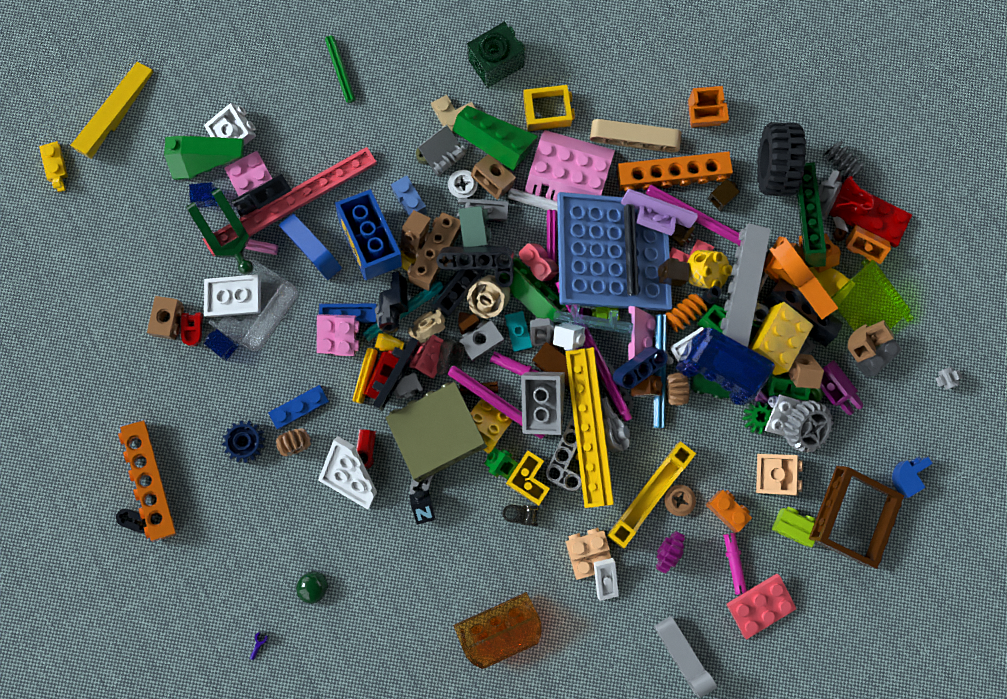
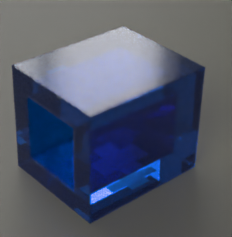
[189,182,218,208]
[204,329,238,361]

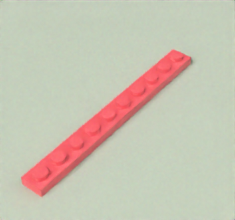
[203,147,377,257]

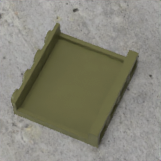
[385,382,487,482]

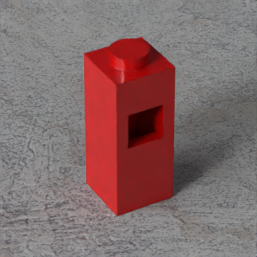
[364,350,399,400]

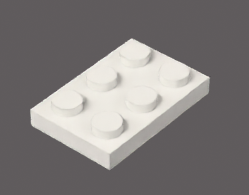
[204,274,261,318]

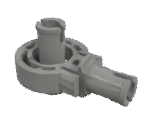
[601,397,630,453]

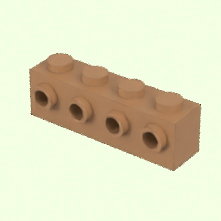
[407,212,461,291]

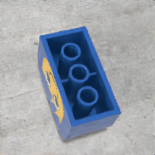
[335,189,402,280]

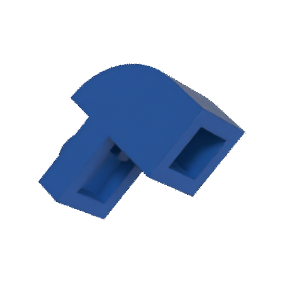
[892,456,933,498]

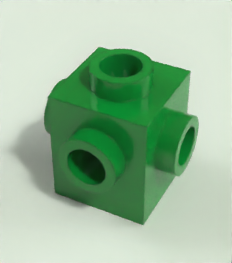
[484,447,519,480]

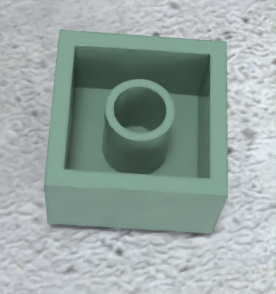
[458,205,492,247]

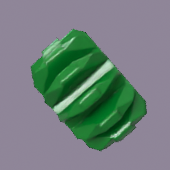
[742,401,773,435]

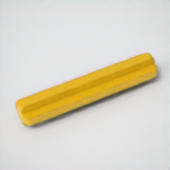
[352,348,378,404]

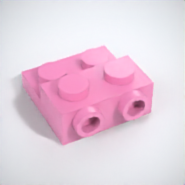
[224,151,272,196]
[317,314,360,356]

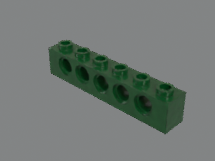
[797,162,826,268]

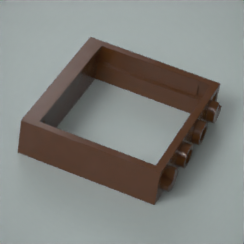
[809,466,904,569]

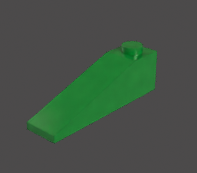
[164,136,244,180]

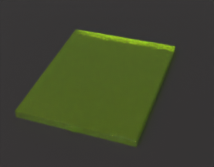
[831,260,911,331]

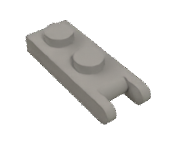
[457,198,508,222]

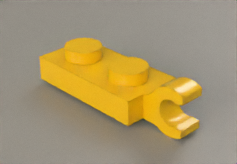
[39,141,68,193]

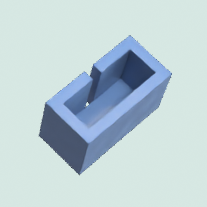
[391,176,427,217]

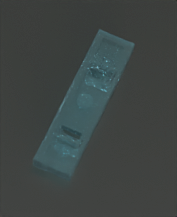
[553,303,633,334]

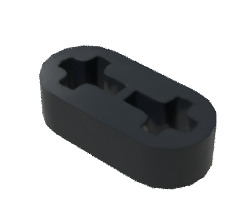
[116,509,154,534]

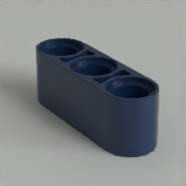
[613,347,668,389]

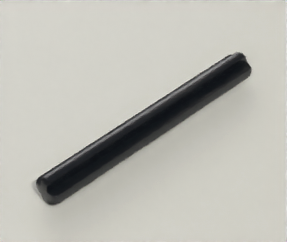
[624,204,639,296]

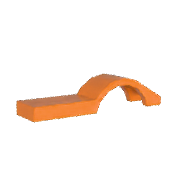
[769,238,838,319]

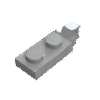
[818,170,843,220]

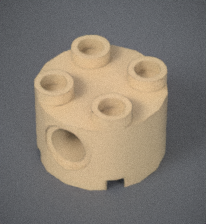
[467,275,510,318]

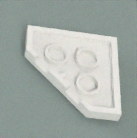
[318,436,377,509]

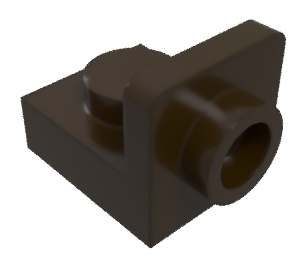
[668,223,695,247]

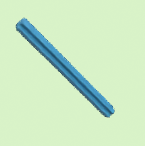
[653,314,667,428]

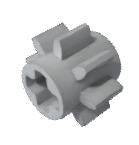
[935,367,963,390]

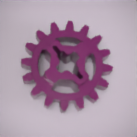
[656,531,685,574]

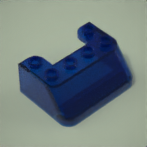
[676,327,775,406]

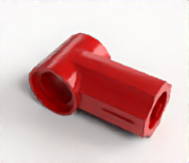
[356,429,376,470]

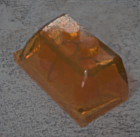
[453,592,542,669]

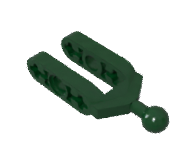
[185,188,253,275]

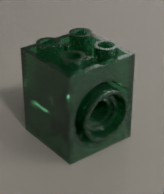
[467,21,526,88]

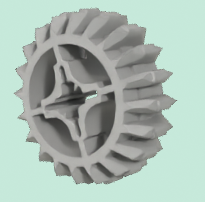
[783,400,834,453]

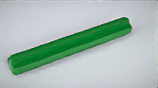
[325,35,355,103]

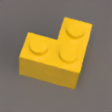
[506,450,550,506]

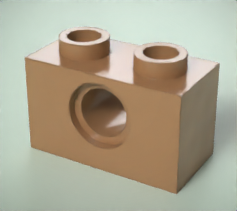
[471,154,516,200]
[400,210,431,256]
[147,296,184,340]
[786,354,824,389]

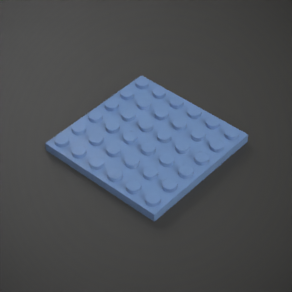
[557,192,672,311]

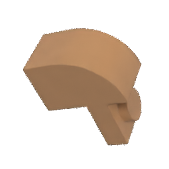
[848,320,894,362]

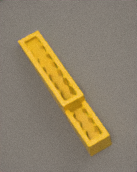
[70,62,154,159]

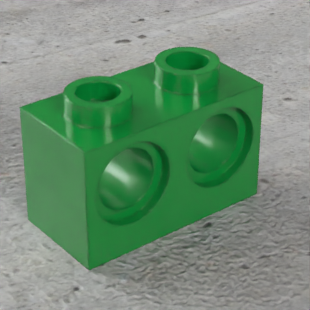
[766,371,811,401]

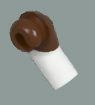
[833,217,848,241]

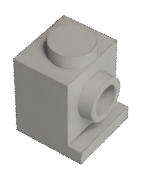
[394,372,424,399]

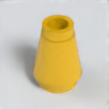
[375,333,404,351]

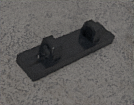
[372,337,421,412]

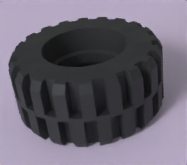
[757,122,806,196]

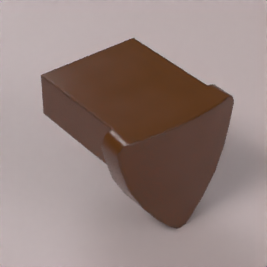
[458,312,481,335]

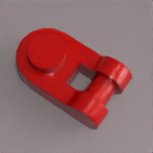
[181,312,203,347]

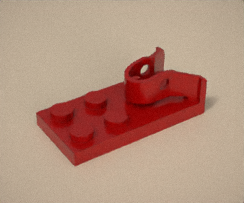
[829,176,912,248]

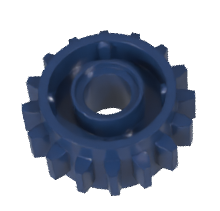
[222,420,266,463]

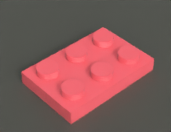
[726,574,797,640]

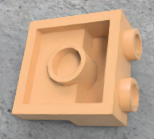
[756,454,803,496]
[565,528,611,580]

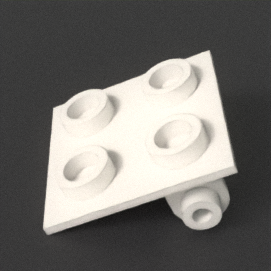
[765,394,803,436]

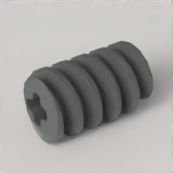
[823,140,865,179]

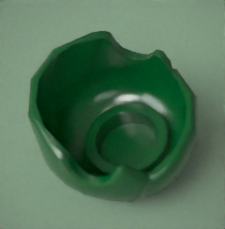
[296,571,328,604]

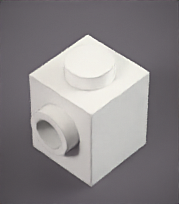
[553,322,585,351]

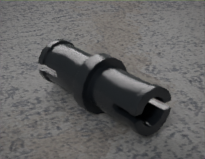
[701,286,722,307]

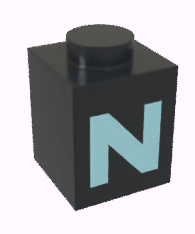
[410,490,436,525]

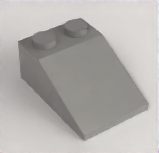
[521,372,565,435]

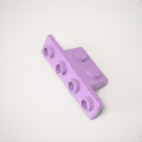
[621,189,698,236]

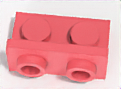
[409,334,451,379]

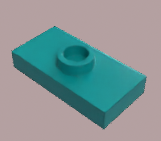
[504,311,532,353]

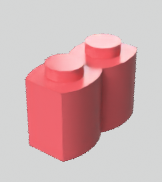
[519,243,559,281]

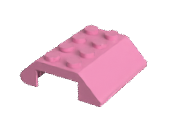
[525,130,615,201]

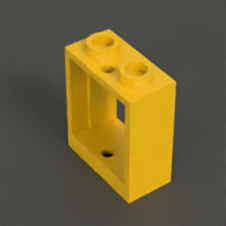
[523,85,575,131]

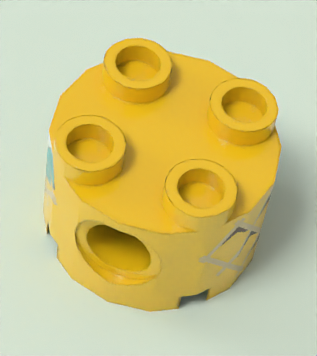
[687,250,732,289]

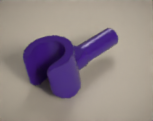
[250,632,268,660]

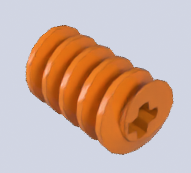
[665,294,709,332]

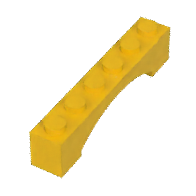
[606,441,696,548]

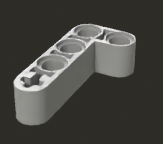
[545,415,581,492]
[654,616,717,698]

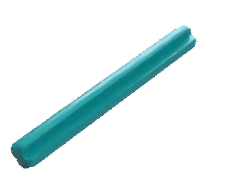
[363,280,444,341]

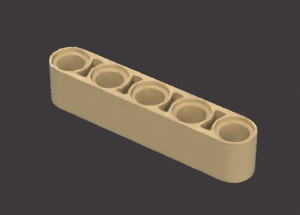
[590,119,682,153]

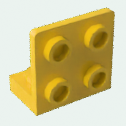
[470,398,513,453]

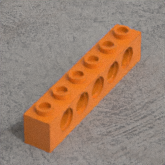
[616,151,733,192]
[118,420,177,542]

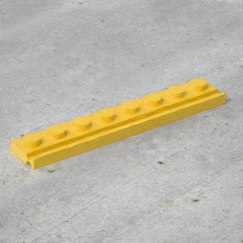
[565,347,614,508]

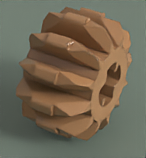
[666,373,690,406]
[276,428,311,456]

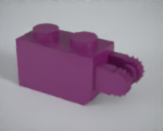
[820,360,864,416]

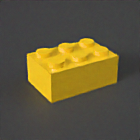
[747,302,813,375]

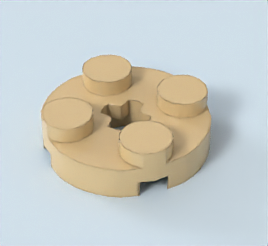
[408,310,445,344]

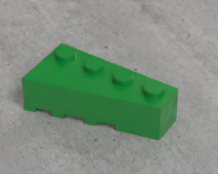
[452,105,538,171]

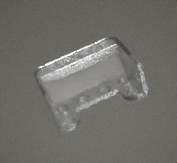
[208,259,298,352]

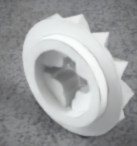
[448,170,478,199]

